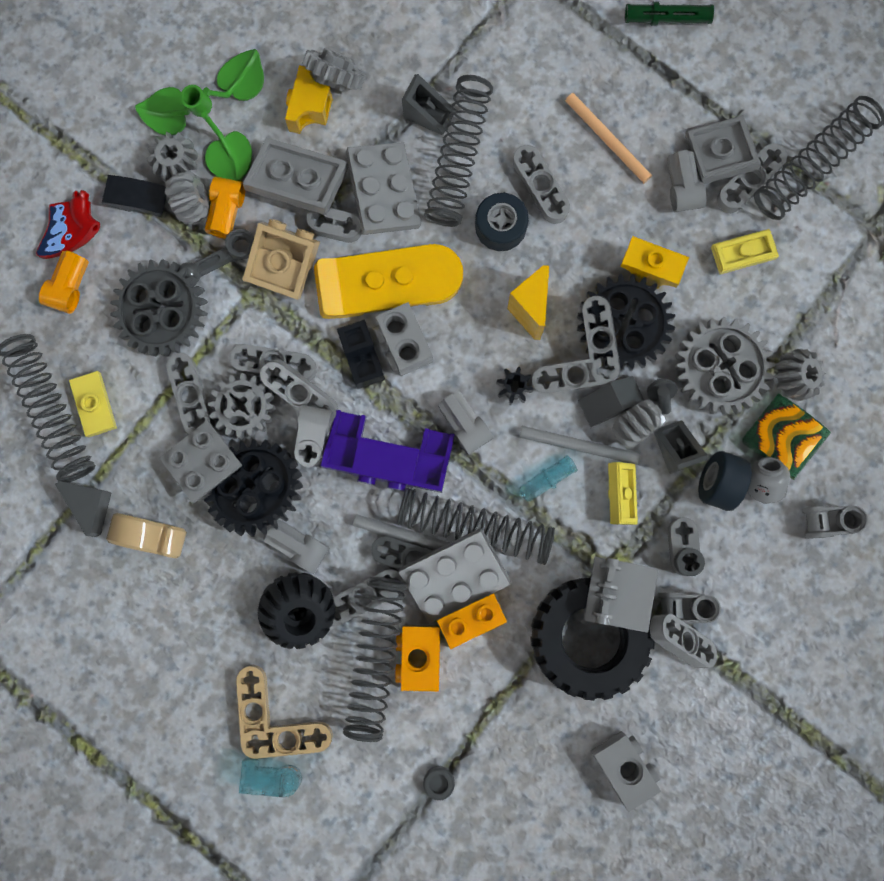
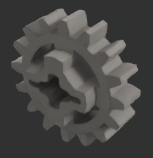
[302,48,366,91]
[208,373,276,440]

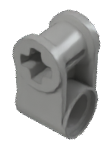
[294,405,333,467]
[802,505,868,539]
[658,593,721,624]

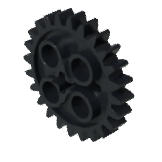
[577,274,675,371]
[204,439,303,537]

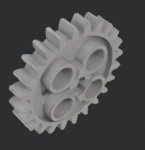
[674,317,775,416]

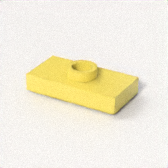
[711,229,779,275]
[69,371,117,438]
[608,462,638,525]

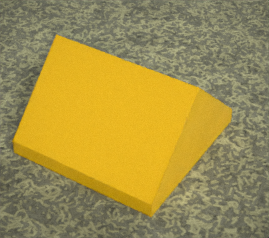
[507,265,549,340]

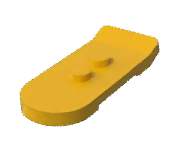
[314,244,463,319]

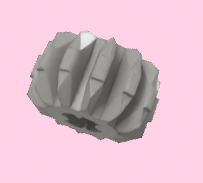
[147,131,199,182]
[165,171,210,224]
[773,349,826,401]
[612,399,666,449]

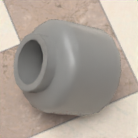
[748,457,790,504]

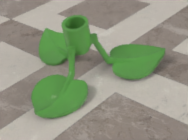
[135,49,264,181]

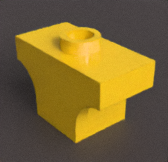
[285,65,333,134]
[620,236,689,289]

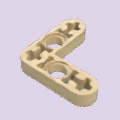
[236,665,333,759]

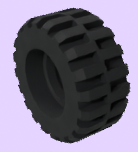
[530,577,655,701]

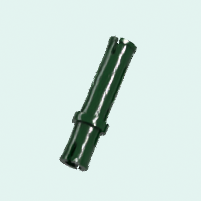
[624,1,714,26]

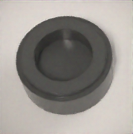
[423,766,455,800]

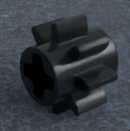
[496,367,534,405]

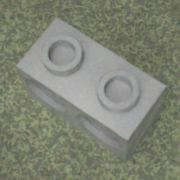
[373,302,433,376]

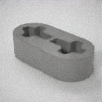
[307,208,362,243]
[668,517,700,576]

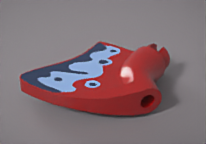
[36,190,100,259]

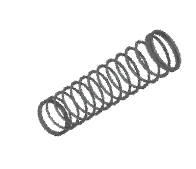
[424,75,493,227]
[754,96,884,220]
[0,334,96,482]
[397,487,555,565]
[343,577,408,742]

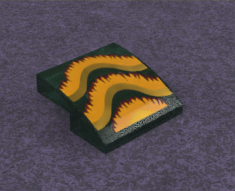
[742,393,831,480]

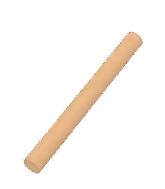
[565,93,652,184]

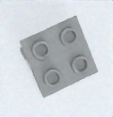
[159,420,242,504]
[584,556,658,633]

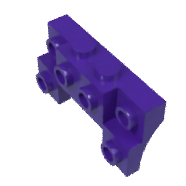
[321,410,455,493]

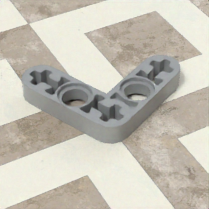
[532,296,620,393]

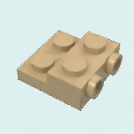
[243,219,320,300]

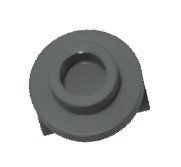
[647,379,678,414]

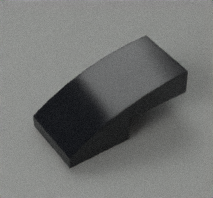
[101,175,167,217]
[337,319,385,389]

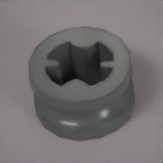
[674,548,705,576]

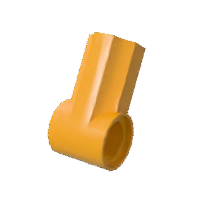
[205,176,246,239]
[39,251,89,314]

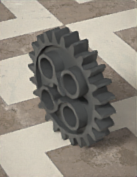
[110,259,208,357]

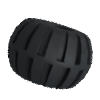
[258,572,335,649]

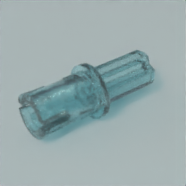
[519,455,578,502]

